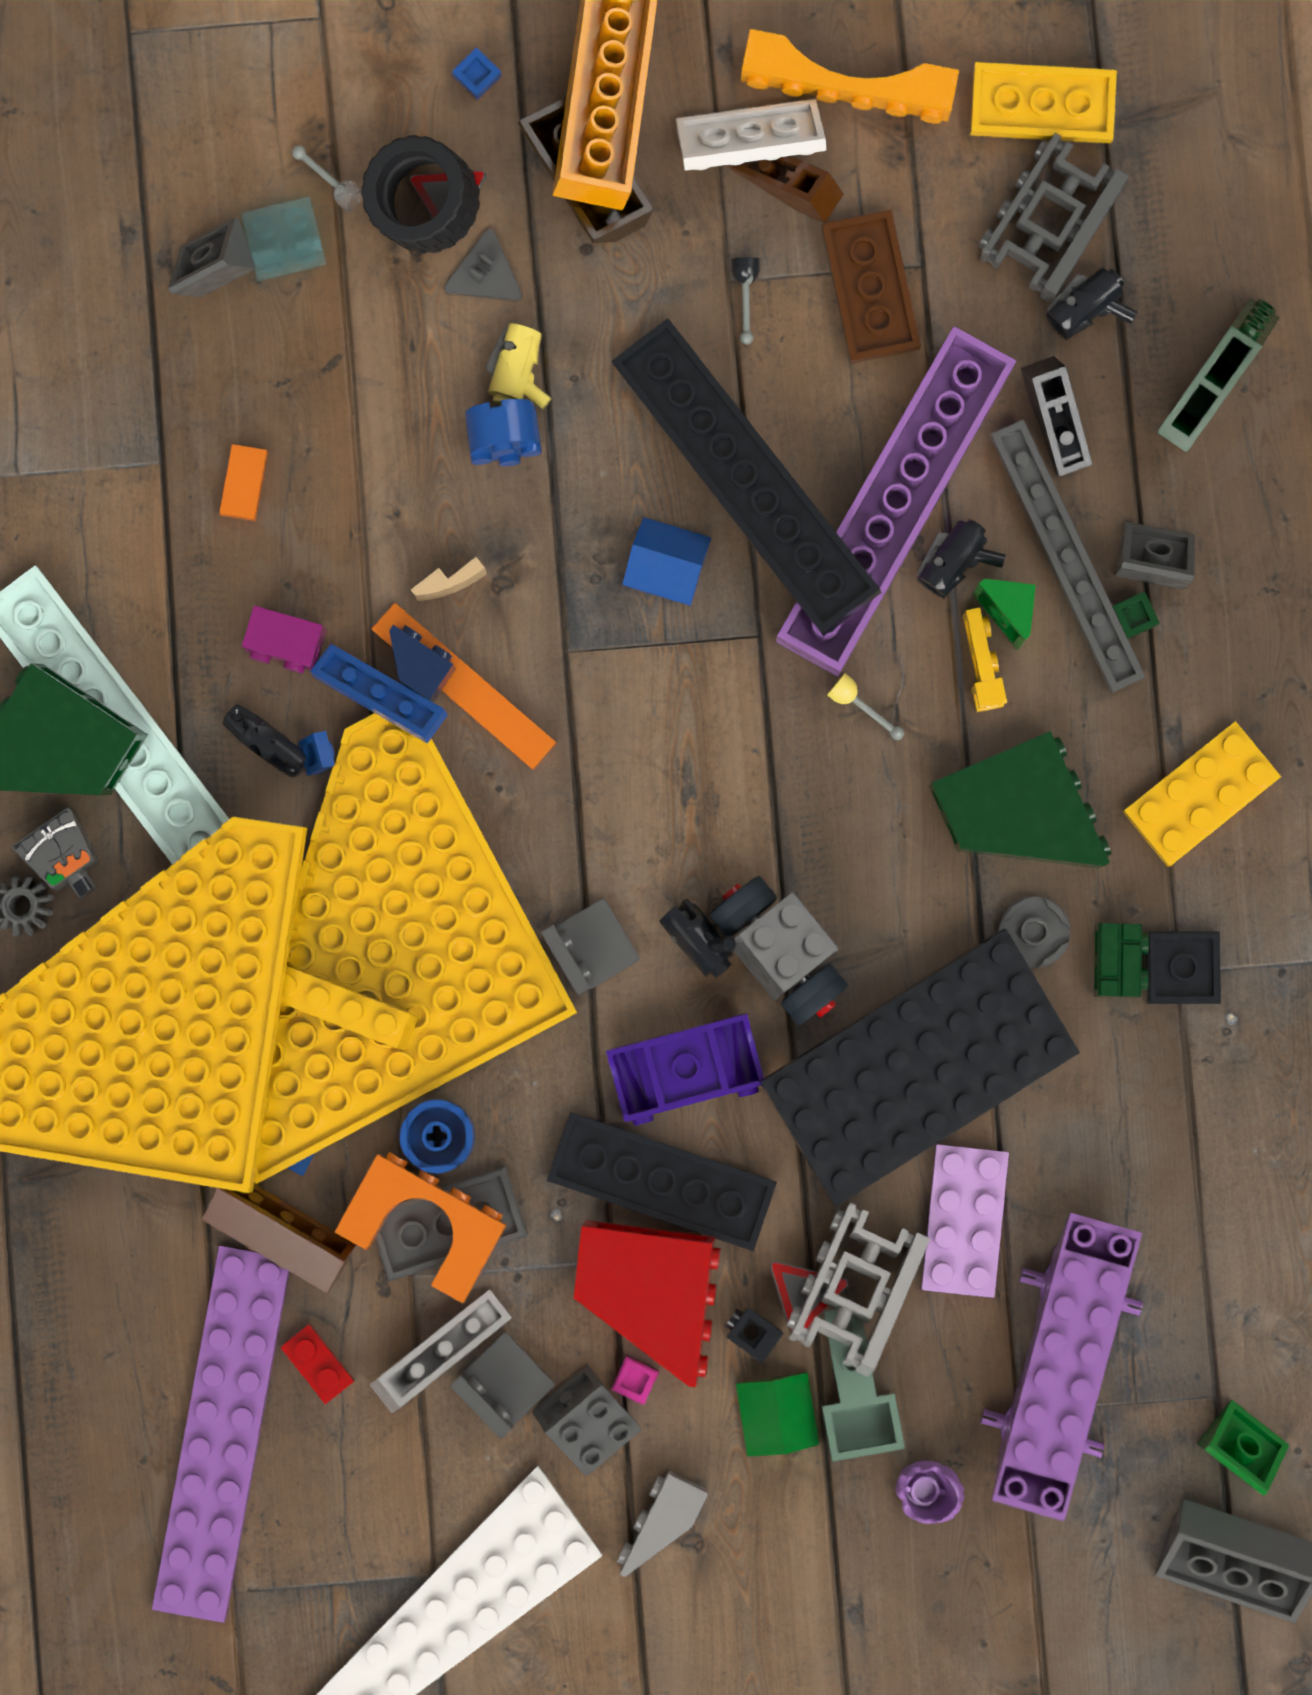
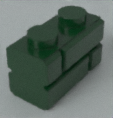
[1094,923,1149,998]

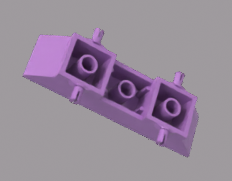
[980,1213,1143,1521]

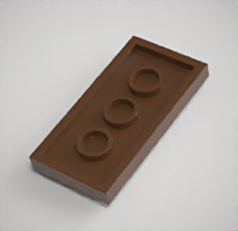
[821,210,921,364]

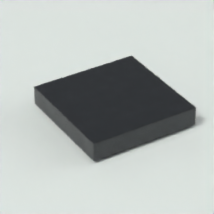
[1146,931,1221,1004]

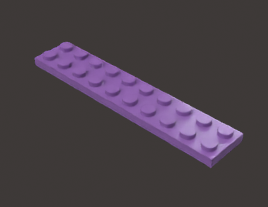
[152,1245,290,1623]

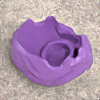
[895,1461,964,1524]

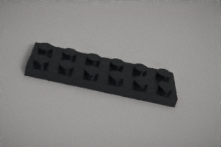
[547,1112,777,1252]

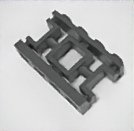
[978,133,1129,303]

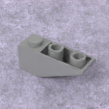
[617,1470,708,1577]

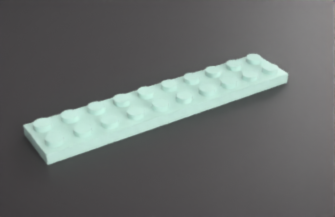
[0,565,229,865]

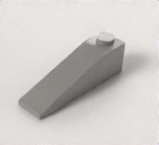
[369,1289,512,1414]

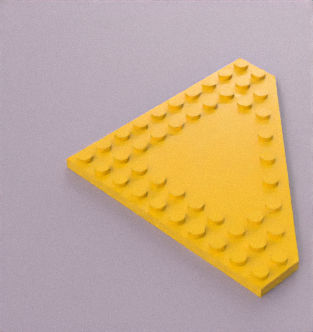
[254,713,577,1184]
[0,817,307,1193]

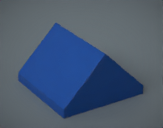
[622,517,712,606]

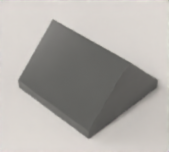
[168,217,256,297]
[1114,522,1195,590]

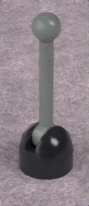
[731,257,760,345]

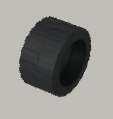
[361,135,480,254]

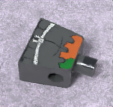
[12,807,99,899]

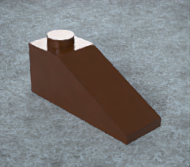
[729,156,844,223]

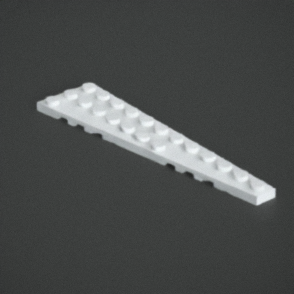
[316,1465,603,1695]

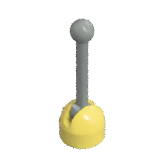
[827,673,904,740]

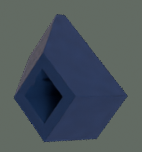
[389,625,456,703]

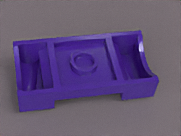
[606,1013,764,1126]

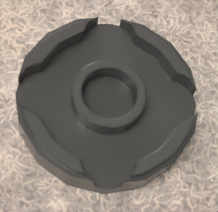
[998,896,1070,968]

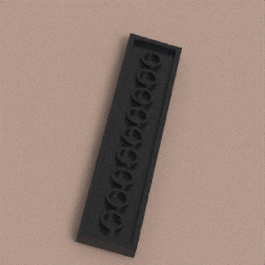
[611,318,882,637]

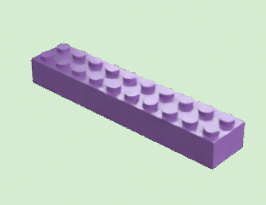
[776,326,1016,677]

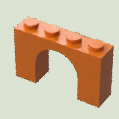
[335,1152,507,1303]

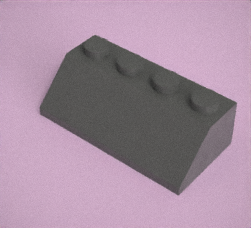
[1155,1499,1312,1623]

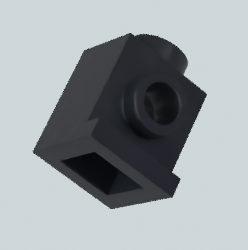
[725,1306,784,1364]

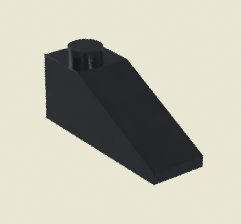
[1021,356,1093,477]

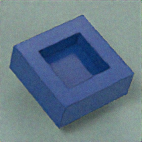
[452,47,502,100]
[298,731,335,776]

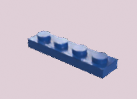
[310,644,448,743]

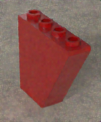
[573,1220,721,1388]

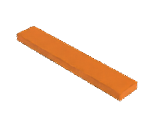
[371,603,557,770]

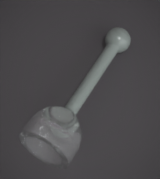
[292,145,363,212]

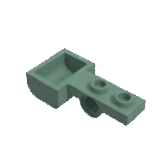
[822,1309,905,1462]

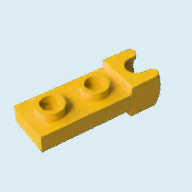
[963,608,1007,712]

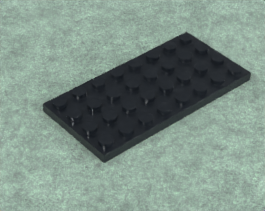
[759,929,1080,1206]

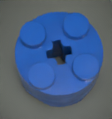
[465,399,542,466]
[400,1100,476,1173]

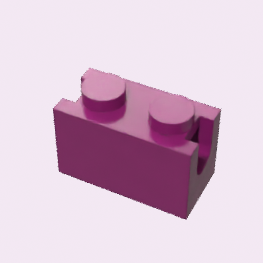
[241,605,327,674]

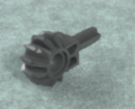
[0,876,54,937]

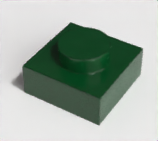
[1112,591,1160,639]

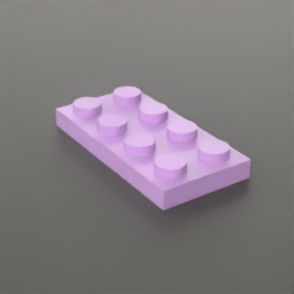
[921,1144,1009,1298]

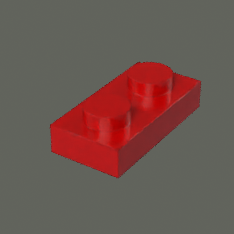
[280,1324,355,1405]

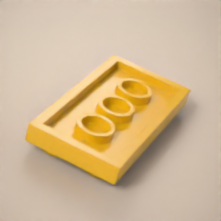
[970,62,1117,144]
[1123,721,1281,867]

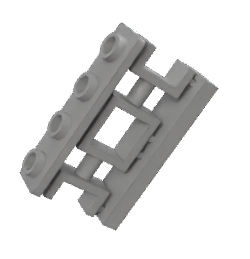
[786,1202,930,1377]

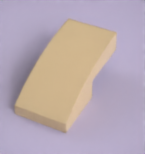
[411,557,487,601]

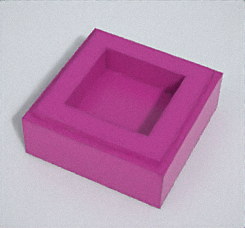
[611,1355,659,1405]

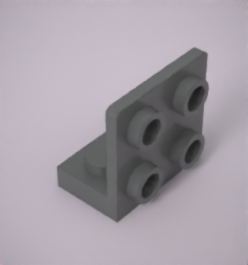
[541,899,640,996]
[450,1333,554,1439]
[532,1364,641,1476]

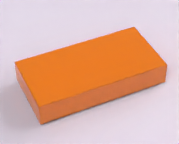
[219,444,268,522]

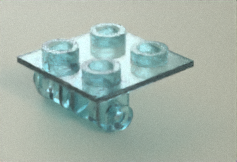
[241,196,327,282]

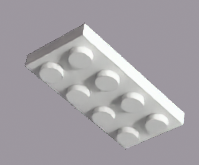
[676,99,826,171]

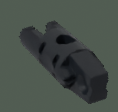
[222,704,306,778]

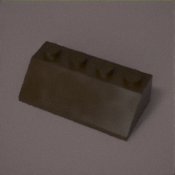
[518,97,653,243]

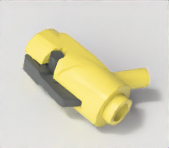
[486,323,551,409]

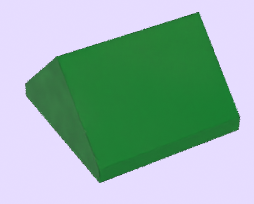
[972,579,1036,650]
[736,1372,819,1457]
[1197,1400,1290,1496]

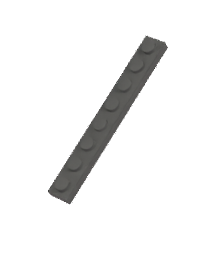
[990,419,1145,694]

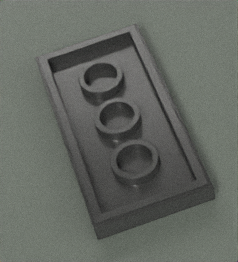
[375,1167,528,1282]

